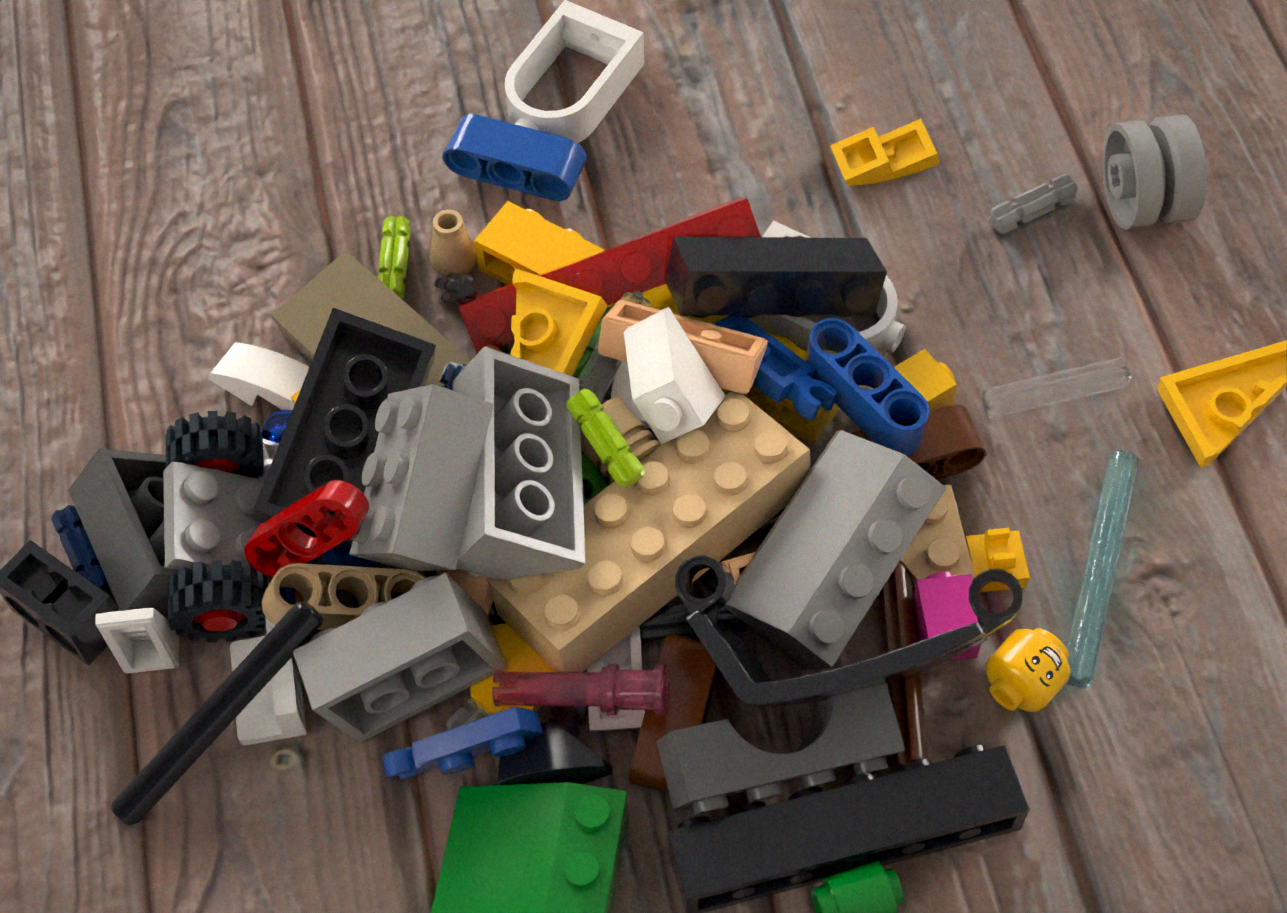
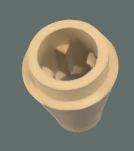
[429,210,477,278]

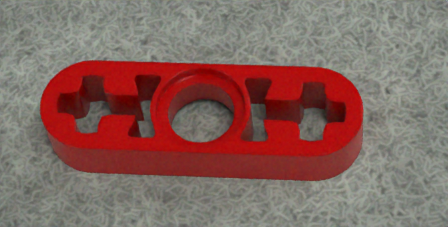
[244,480,369,577]

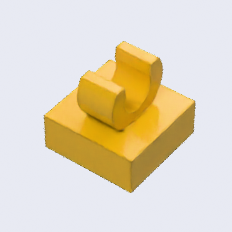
[965,527,1030,592]

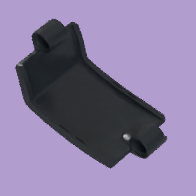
[675,555,1022,706]

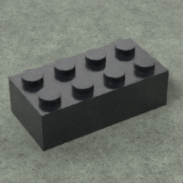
[254,308,436,553]

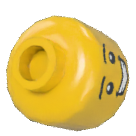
[986,628,1070,712]

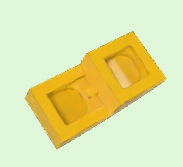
[830,119,940,186]

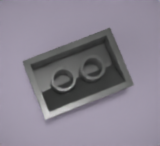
[68,449,178,616]

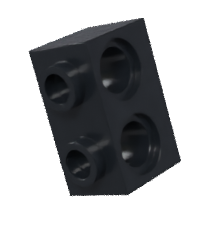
[0,540,118,666]

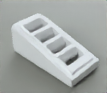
[95,608,179,674]

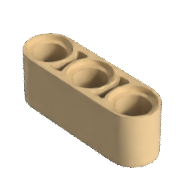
[261,563,426,630]

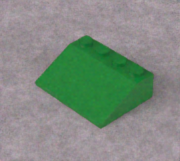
[431,782,629,913]

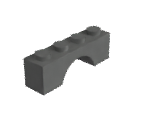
[656,683,905,815]

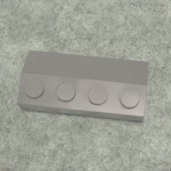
[453,346,585,580]
[724,430,946,670]

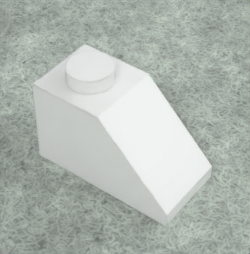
[623,307,725,445]

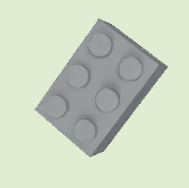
[349,384,494,571]
[293,573,508,743]

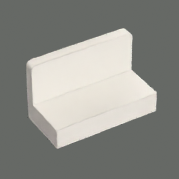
[230,616,307,746]

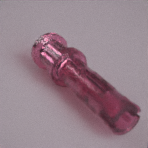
[492,664,670,716]

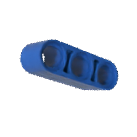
[442,114,587,201]
[805,318,930,456]

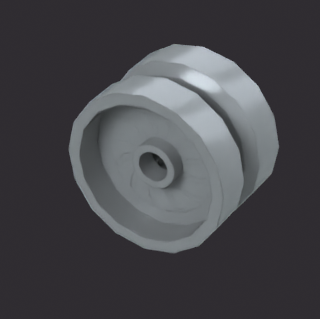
[1102,114,1207,230]

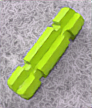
[377,215,411,299]
[566,389,645,488]

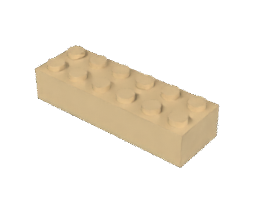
[487,391,811,684]

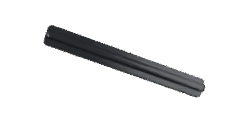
[111,601,323,826]

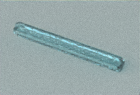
[1066,449,1139,688]

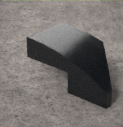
[498,721,613,785]

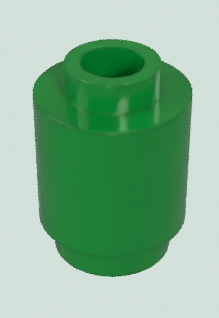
[811,861,904,913]

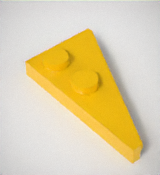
[511,269,607,376]
[1156,340,1287,468]

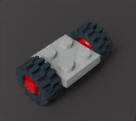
[163,411,273,643]

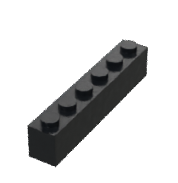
[668,745,1030,913]

